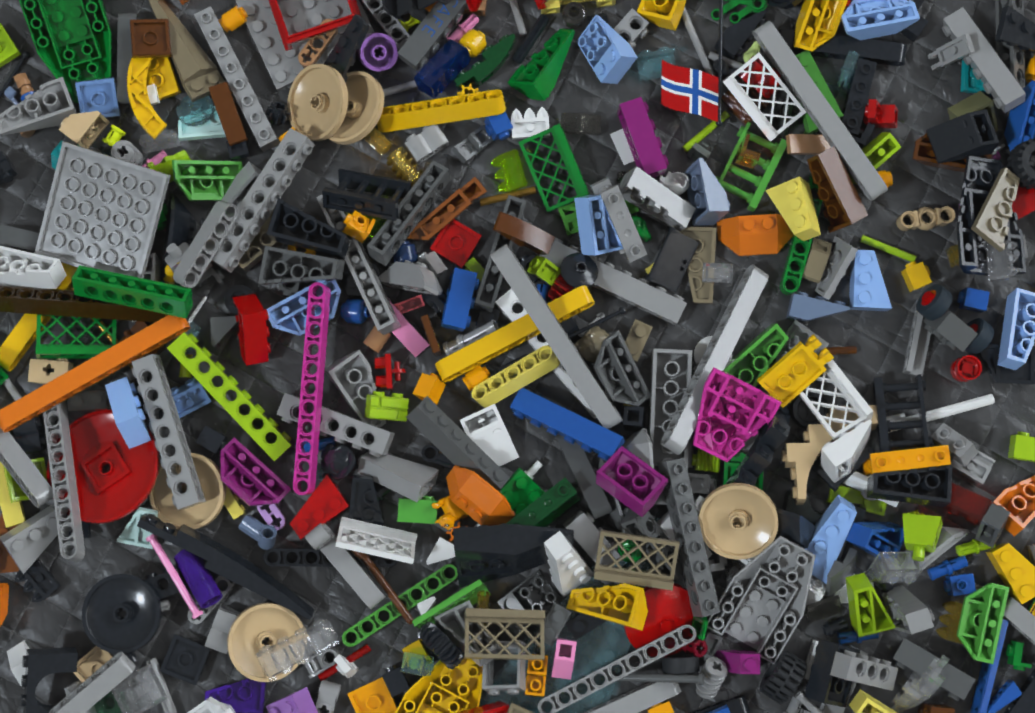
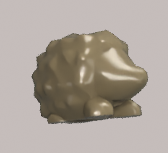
[574,326,609,363]

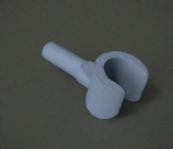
[4,86,19,105]

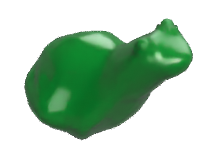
[631,216,652,242]

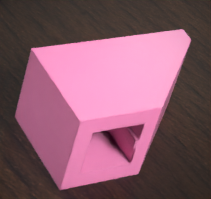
[551,638,577,680]

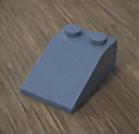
[684,158,730,226]

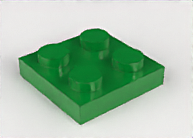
[499,467,545,517]

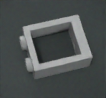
[482,640,527,696]

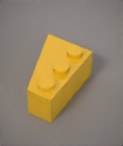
[986,543,1035,604]

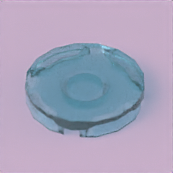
[176,96,215,126]

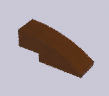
[209,81,248,146]
[493,212,555,255]

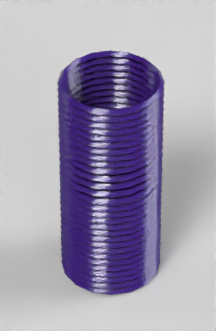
[174,549,223,608]

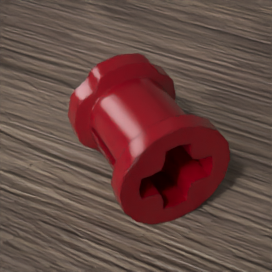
[682,636,708,657]

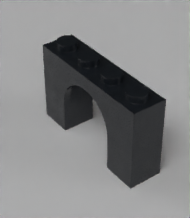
[20,647,78,713]

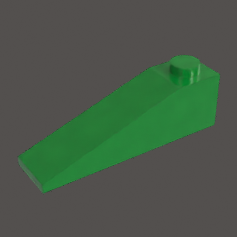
[508,29,575,101]

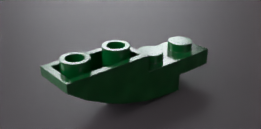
[454,33,515,91]

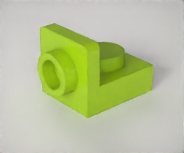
[527,255,560,286]

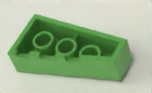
[795,50,844,134]
[723,323,789,387]

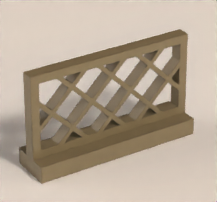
[594,530,680,590]
[464,608,545,660]

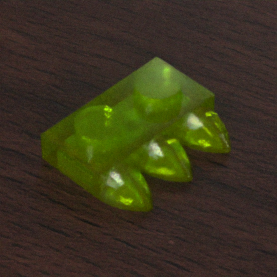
[491,149,528,192]

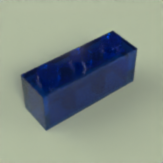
[414,39,471,99]

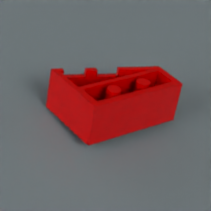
[290,474,350,540]

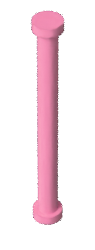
[146,534,204,620]

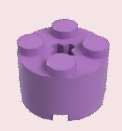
[357,32,398,72]

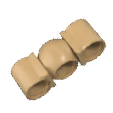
[896,206,955,231]

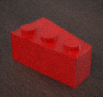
[232,294,271,366]

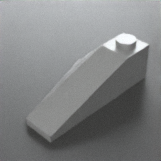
[221,161,274,217]
[324,349,386,428]

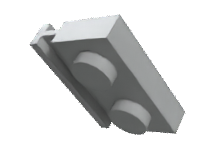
[950,449,996,485]

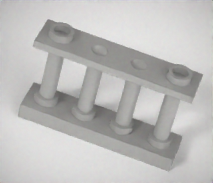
[590,177,647,263]

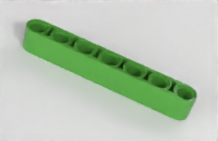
[342,564,458,647]

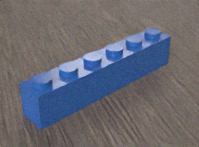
[510,388,625,461]

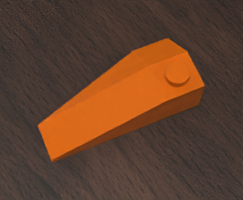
[992,475,1035,537]

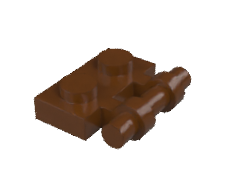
[722,79,769,125]

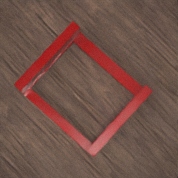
[268,0,362,51]

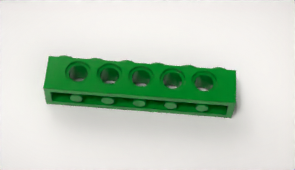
[72,265,193,318]

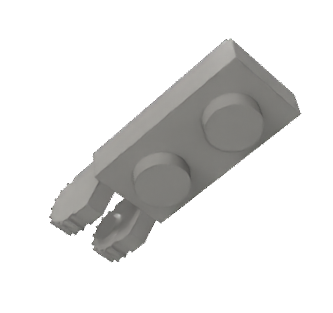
[927,34,975,71]

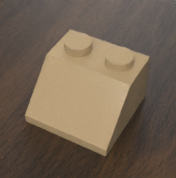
[59,111,110,149]

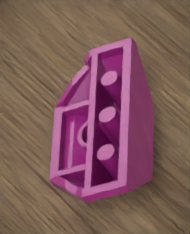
[220,437,291,506]

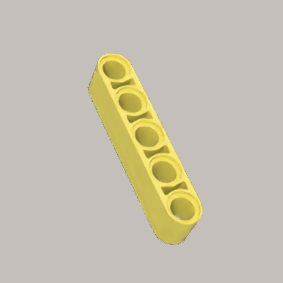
[471,346,560,408]

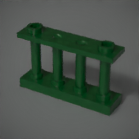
[506,477,581,527]

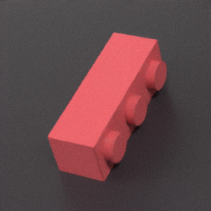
[393,295,425,314]

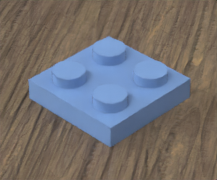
[75,77,121,118]

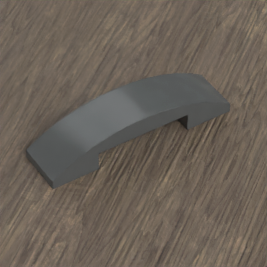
[0,225,39,252]

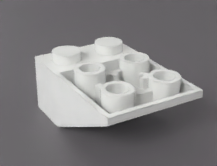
[460,404,519,467]
[820,420,872,483]

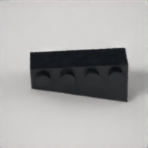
[867,464,953,508]

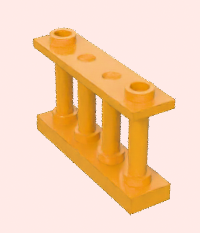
[862,445,951,475]

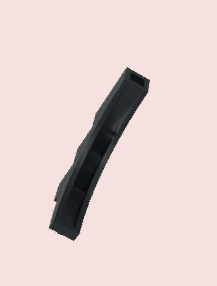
[725,406,791,486]

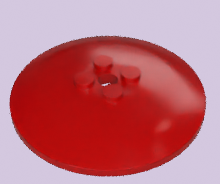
[47,410,159,524]

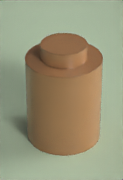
[363,326,391,354]

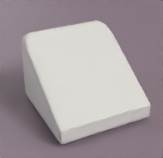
[417,596,436,616]

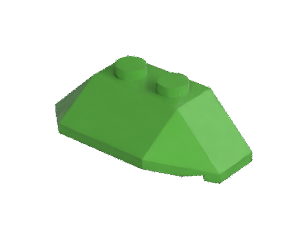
[172,160,243,201]
[956,583,1010,664]

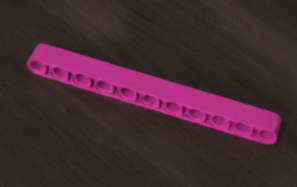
[293,282,331,495]

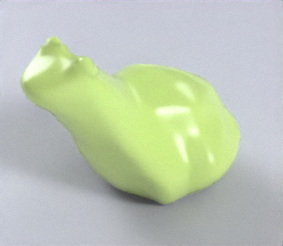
[743,41,761,63]

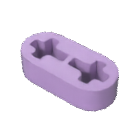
[257,504,286,530]

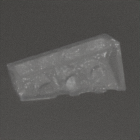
[255,619,339,682]

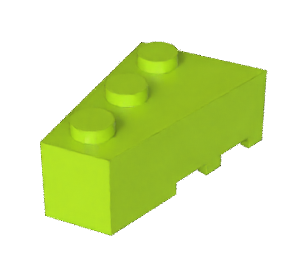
[845,573,896,638]

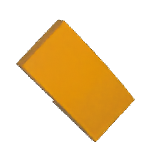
[525,654,548,697]

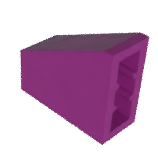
[715,650,760,674]

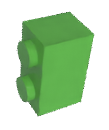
[397,496,438,524]

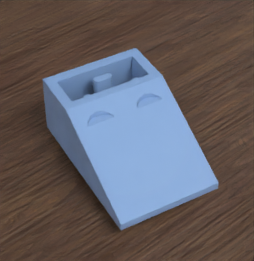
[576,15,638,84]

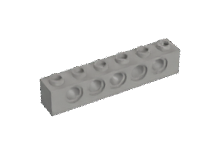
[276,393,395,457]

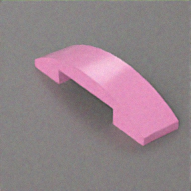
[388,298,430,358]

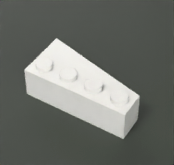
[0,246,67,289]
[544,531,594,598]

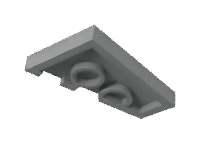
[815,236,858,300]

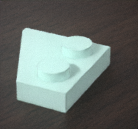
[117,507,158,549]

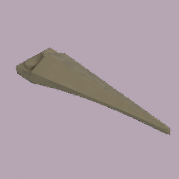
[148,0,225,102]

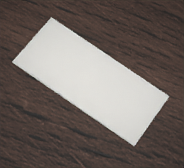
[610,128,634,165]

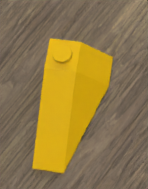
[566,583,648,631]

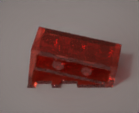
[938,483,992,525]

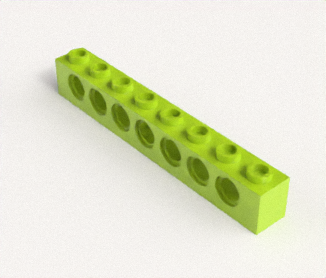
[167,332,292,461]

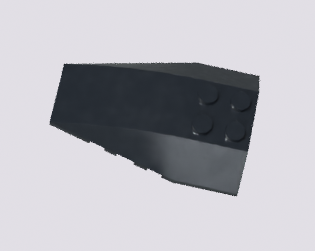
[957,156,1027,277]

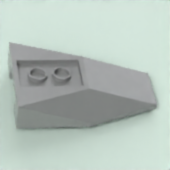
[707,536,816,664]

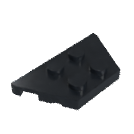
[980,344,1035,385]

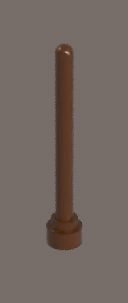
[351,551,414,624]

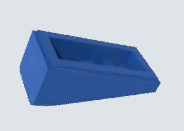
[987,679,1022,713]

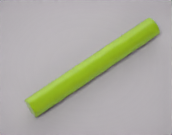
[682,111,730,152]
[860,235,916,262]

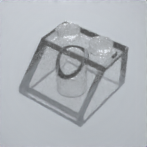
[865,552,922,584]

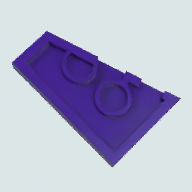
[205,679,266,713]

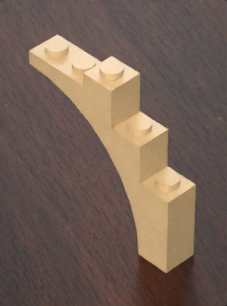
[781,405,878,505]

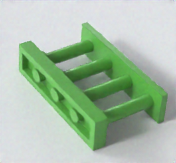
[716,122,787,212]

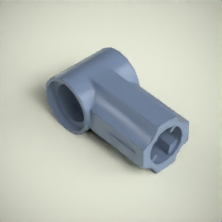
[239,515,277,550]

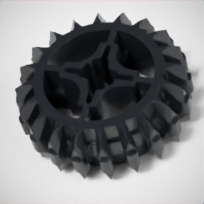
[417,622,464,669]

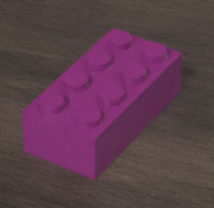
[617,97,669,179]

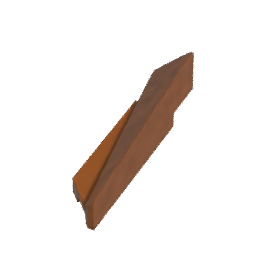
[407,177,487,240]

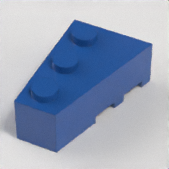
[440,268,479,332]
[846,522,904,564]

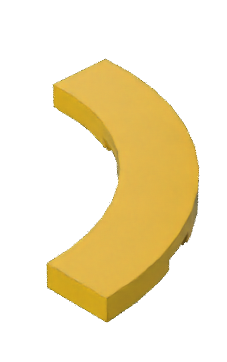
[127,58,167,140]

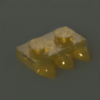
[935,601,963,644]

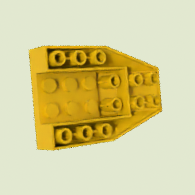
[395,659,483,713]

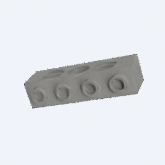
[830,650,898,691]

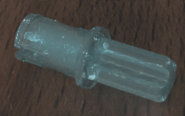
[836,51,859,90]

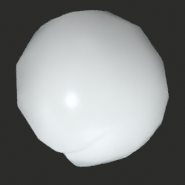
[659,171,690,195]

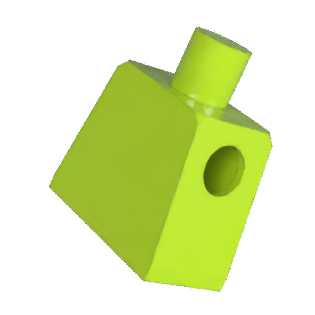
[903,513,943,561]

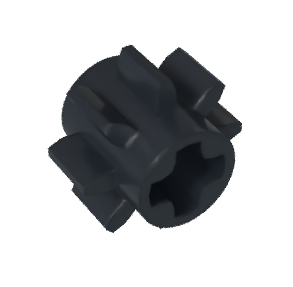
[265,102,291,126]

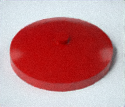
[624,583,694,657]

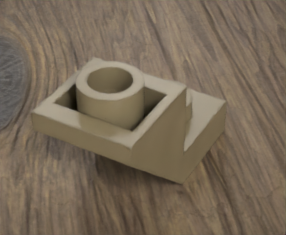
[802,237,832,283]

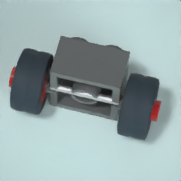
[916,284,994,354]

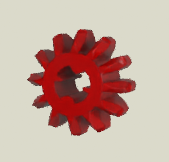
[548,273,574,300]

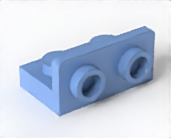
[171,378,212,418]

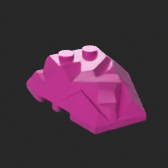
[693,367,782,462]

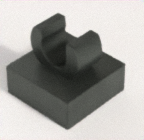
[687,141,711,162]

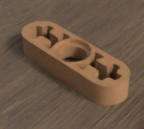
[298,19,338,68]

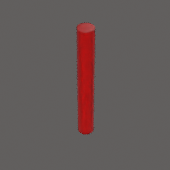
[318,644,371,681]

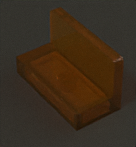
[735,134,761,169]

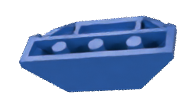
[1004,80,1035,157]

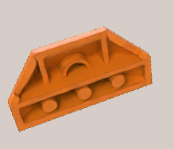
[716,214,794,256]
[446,465,515,526]

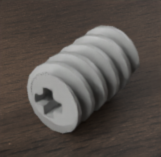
[111,140,143,166]
[695,657,728,699]

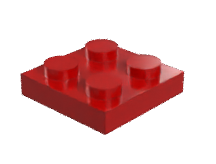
[430,219,482,269]

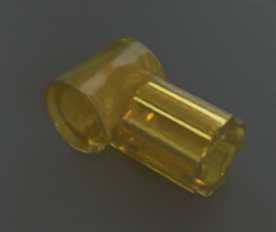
[363,127,393,156]

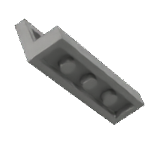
[902,298,931,377]

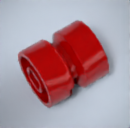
[950,355,982,382]

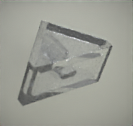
[702,263,733,287]

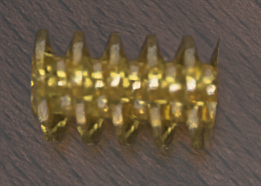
[386,146,423,188]

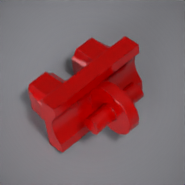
[374,354,406,390]

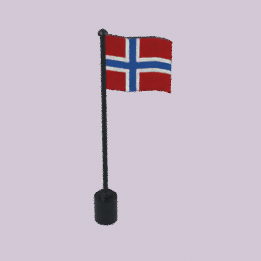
[661,0,723,126]

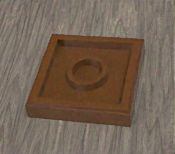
[130,19,171,58]
[421,314,442,357]

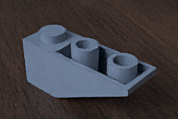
[786,292,850,322]

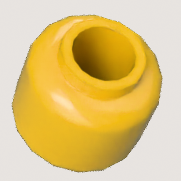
[459,29,487,58]

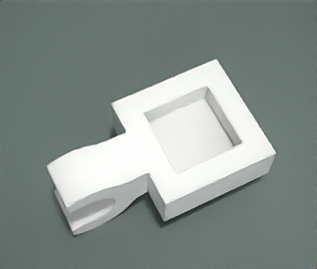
[334,654,359,678]

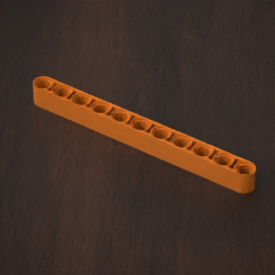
[0,315,191,433]

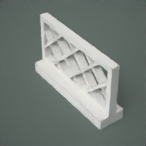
[722,52,806,142]
[799,359,873,440]
[335,517,417,564]

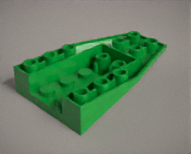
[19,0,112,103]

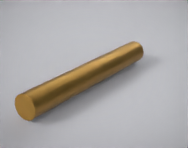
[479,186,536,206]

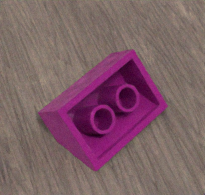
[596,446,668,517]

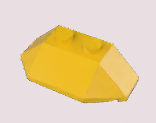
[794,0,848,51]

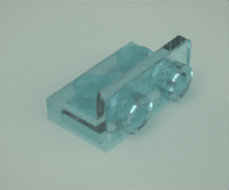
[636,47,676,81]

